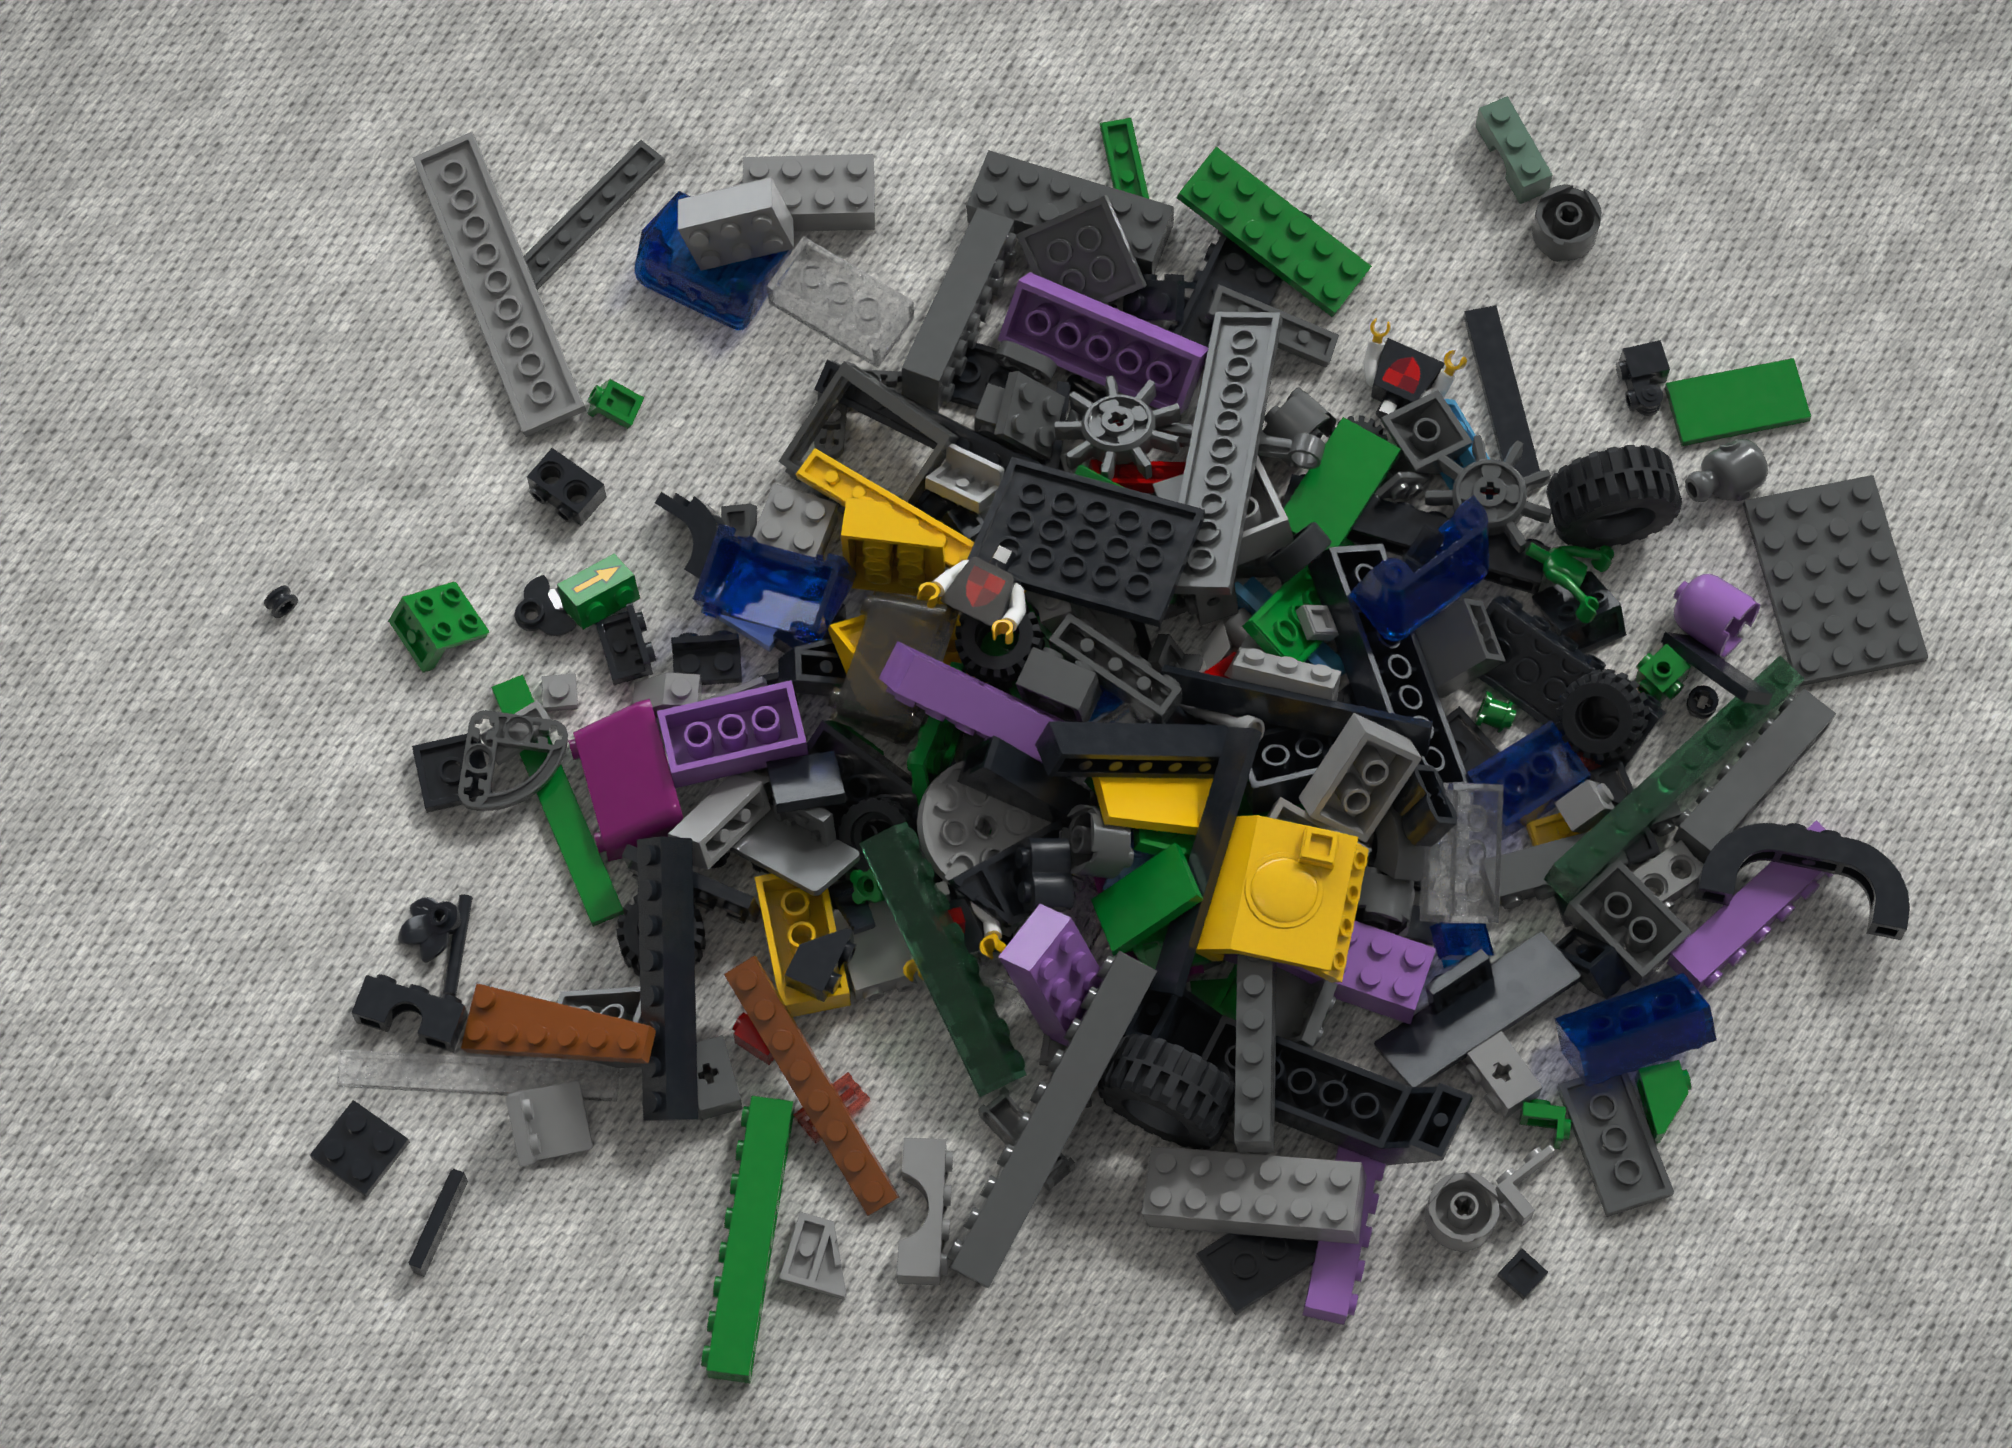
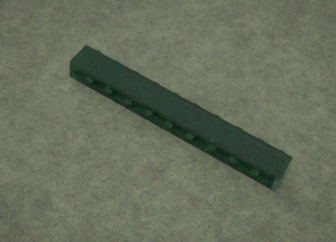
[1544,656,1804,903]

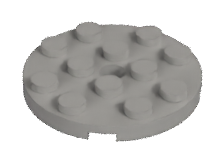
[917,761,1051,885]

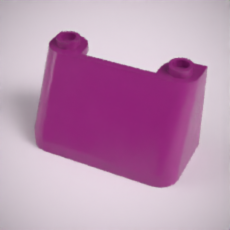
[568,699,683,862]

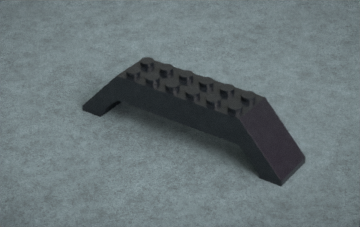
[1123,984,1473,1165]

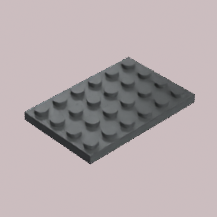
[1743,475,1928,687]

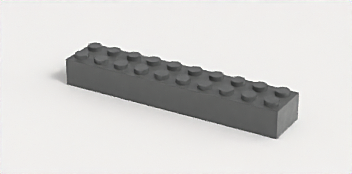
[946,951,1157,1288]

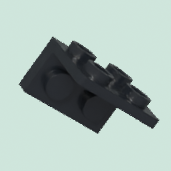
[1532,571,1627,654]

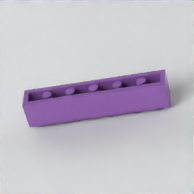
[1667,820,1834,993]
[1302,1146,1386,1325]

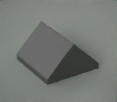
[1380,390,1473,475]

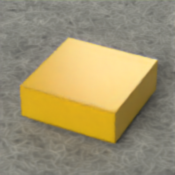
[1298,825,1341,869]

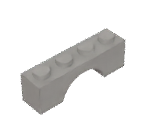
[897,1138,953,1285]

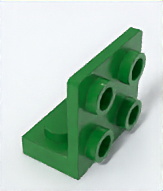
[388,582,489,673]

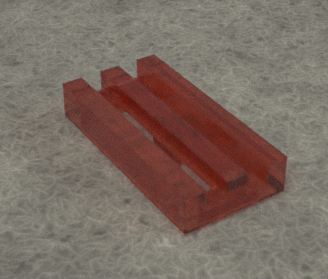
[793,1072,870,1144]

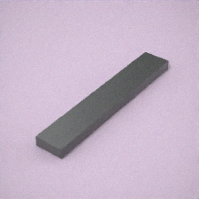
[524,140,665,290]

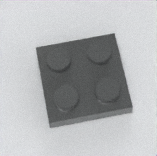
[994,371,1065,460]

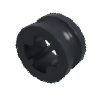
[264,585,298,618]
[1686,685,1719,719]

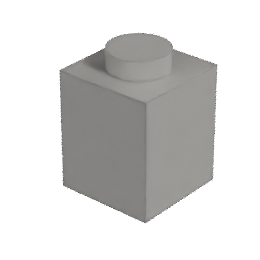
[1555,780,1617,833]

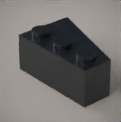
[778,638,857,699]

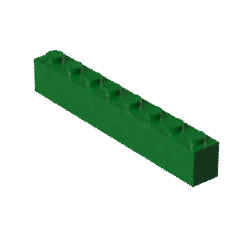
[701,1096,795,1384]

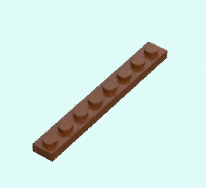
[724,956,900,1216]

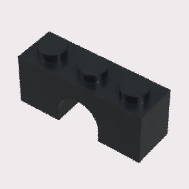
[352,974,468,1053]

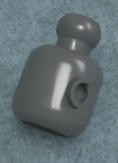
[1685,439,1768,502]

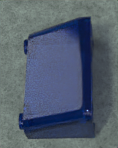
[634,191,793,330]
[1349,495,1489,641]
[692,524,857,644]

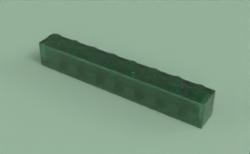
[859,822,1027,1097]

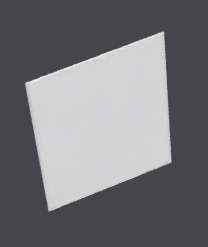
[1201,619,1230,670]

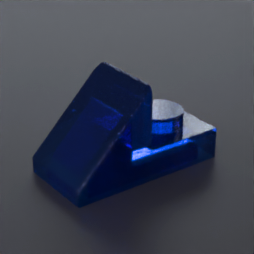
[1430,922,1494,968]

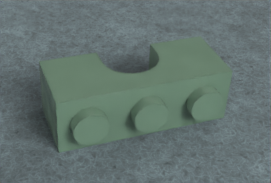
[1475,96,1553,204]

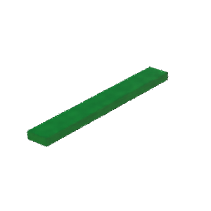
[491,674,624,927]

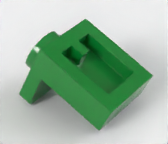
[587,379,644,429]

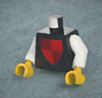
[1363,318,1467,419]
[917,545,1026,644]
[903,881,1006,982]

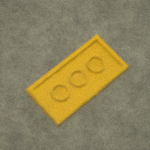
[1092,777,1213,835]

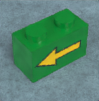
[557,553,640,630]

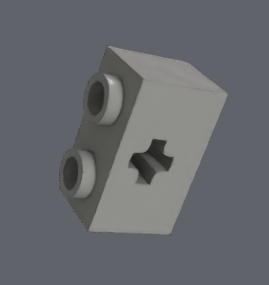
[1464,1031,1542,1118]

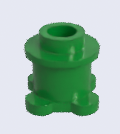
[1474,691,1517,733]
[850,867,895,904]

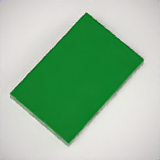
[1091,843,1203,955]

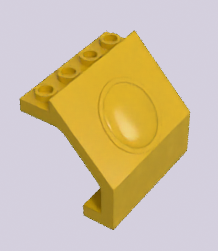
[1196,815,1369,983]

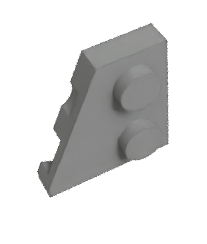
[779,1212,847,1300]

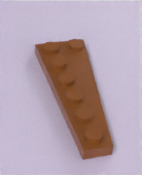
[460,984,656,1064]

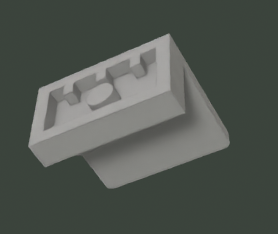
[505,1080,593,1167]

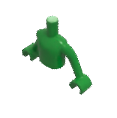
[1525,543,1614,623]

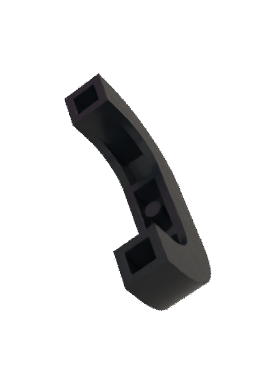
[1694,823,1910,940]

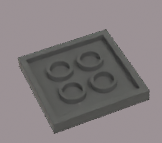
[1017,195,1147,304]

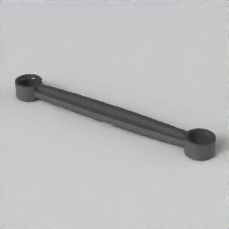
[1066,408,1325,469]

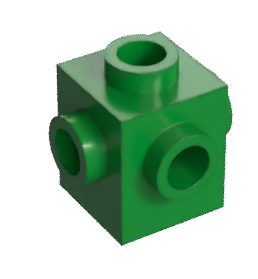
[1635,644,1691,703]

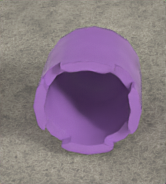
[1674,574,1761,658]

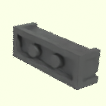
[978,1086,1075,1191]

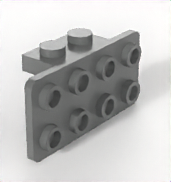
[729,794,860,896]

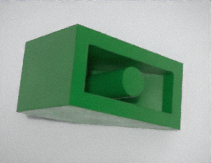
[1634,1060,1692,1144]

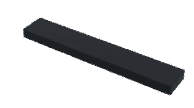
[1463,305,1540,477]

